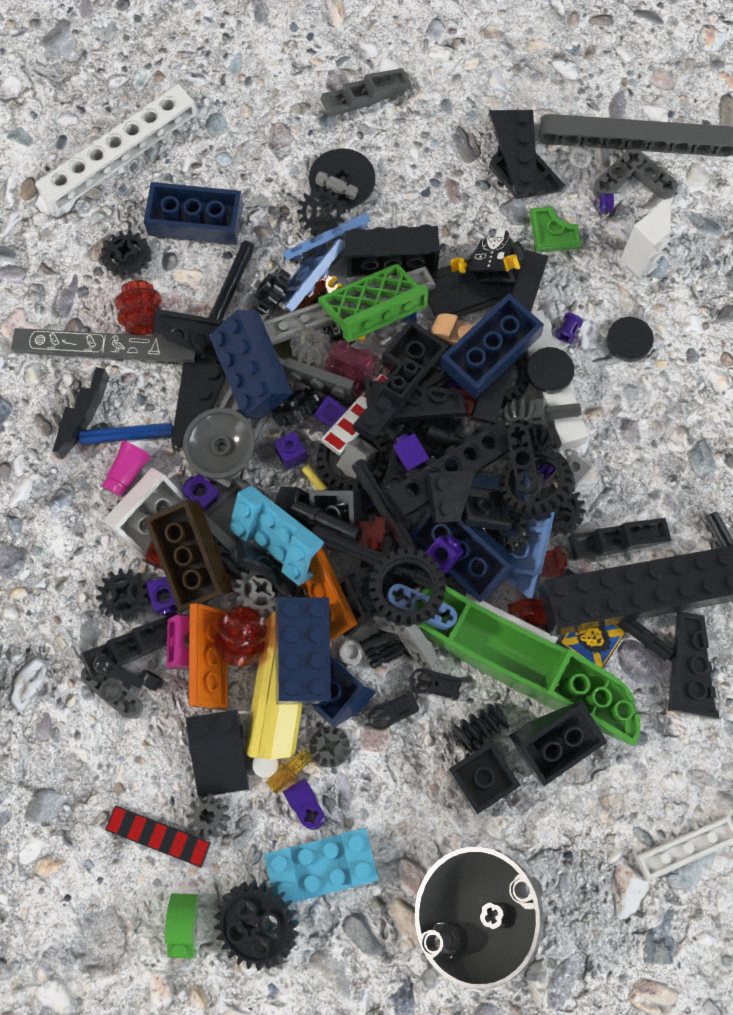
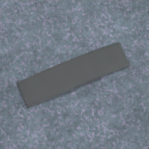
[320,68,412,116]

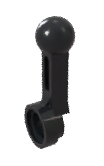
[93,654,165,691]

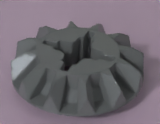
[309,726,350,768]

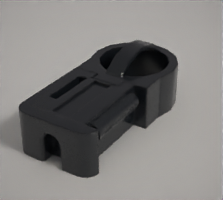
[409,668,462,701]
[368,691,419,731]

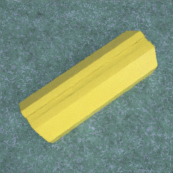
[244,612,303,760]

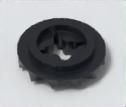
[492,515,531,553]

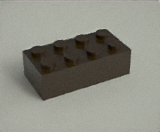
[144,500,234,612]

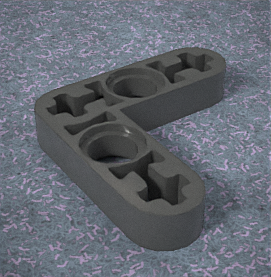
[593,149,678,200]

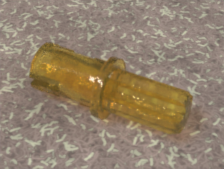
[266,749,312,794]

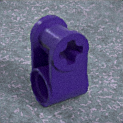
[282,778,325,830]

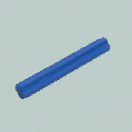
[79,423,173,444]

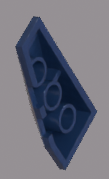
[312,653,376,727]

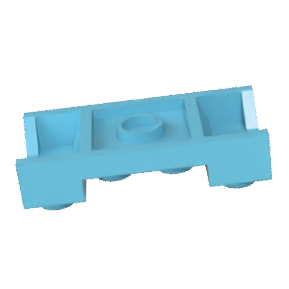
[229,485,324,586]
[264,827,379,903]

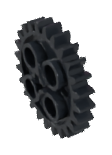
[214,880,300,971]

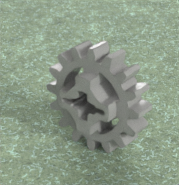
[233,568,282,619]

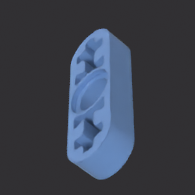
[386,584,457,630]

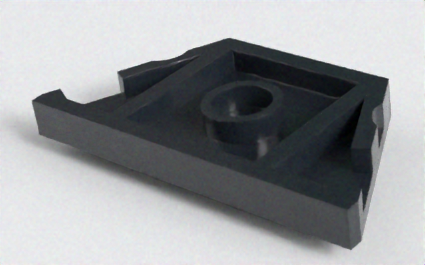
[489,146,565,199]

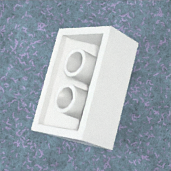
[620,198,671,278]
[103,468,189,558]

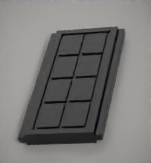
[428,241,540,318]

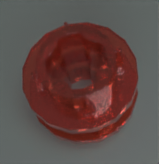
[115,280,163,335]
[214,606,268,667]

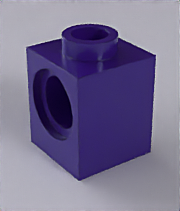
[312,395,347,428]
[273,431,307,471]
[393,433,429,473]
[182,474,221,512]
[425,535,465,574]
[146,577,178,617]

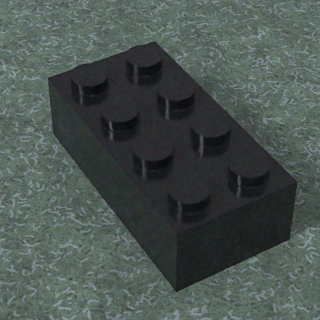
[345,224,440,278]

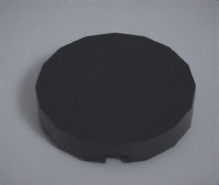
[606,316,654,362]
[526,347,575,394]

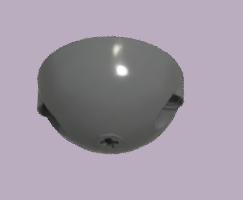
[415,847,544,989]

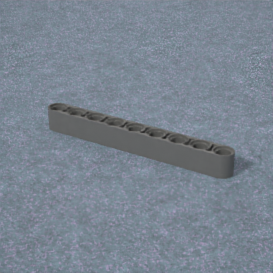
[539,114,733,157]

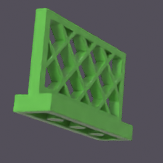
[318,263,428,342]

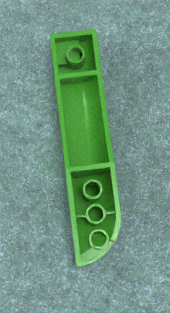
[415,586,640,746]

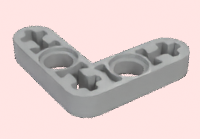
[365,613,439,670]

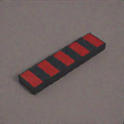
[105,805,212,868]

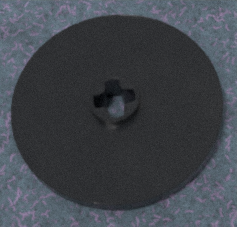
[309,148,375,210]

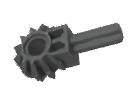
[501,398,582,431]

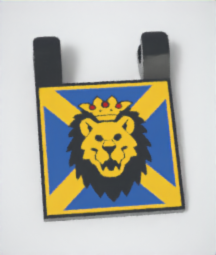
[545,624,627,669]

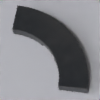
[236,540,309,597]

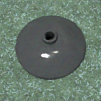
[183,408,256,479]

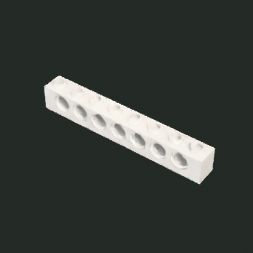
[35,84,197,213]

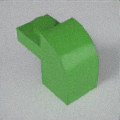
[165,893,198,959]

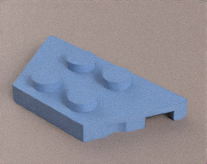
[283,239,345,312]
[504,512,555,601]

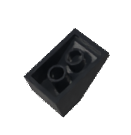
[509,700,607,786]
[186,710,250,797]

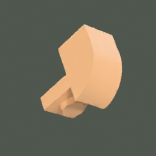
[430,314,473,350]

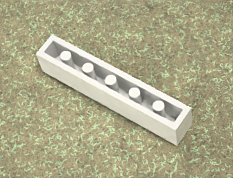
[525,310,590,452]

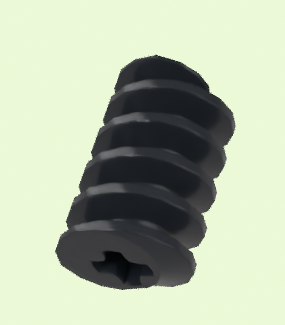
[451,702,509,751]

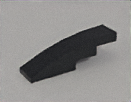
[53,367,110,460]
[568,518,672,560]
[80,613,178,678]

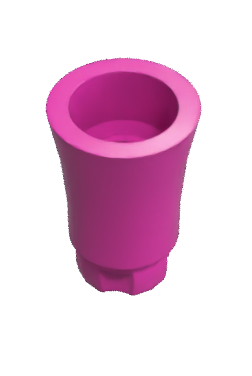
[102,440,152,497]

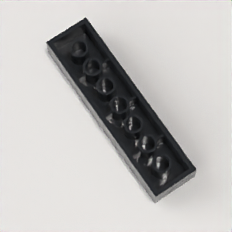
[538,546,733,636]

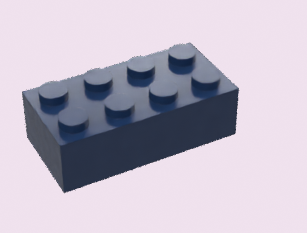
[144,182,244,245]
[441,293,544,399]
[209,310,293,418]
[410,508,520,602]
[275,597,331,705]

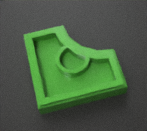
[529,206,581,252]

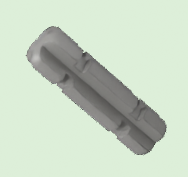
[315,171,358,200]

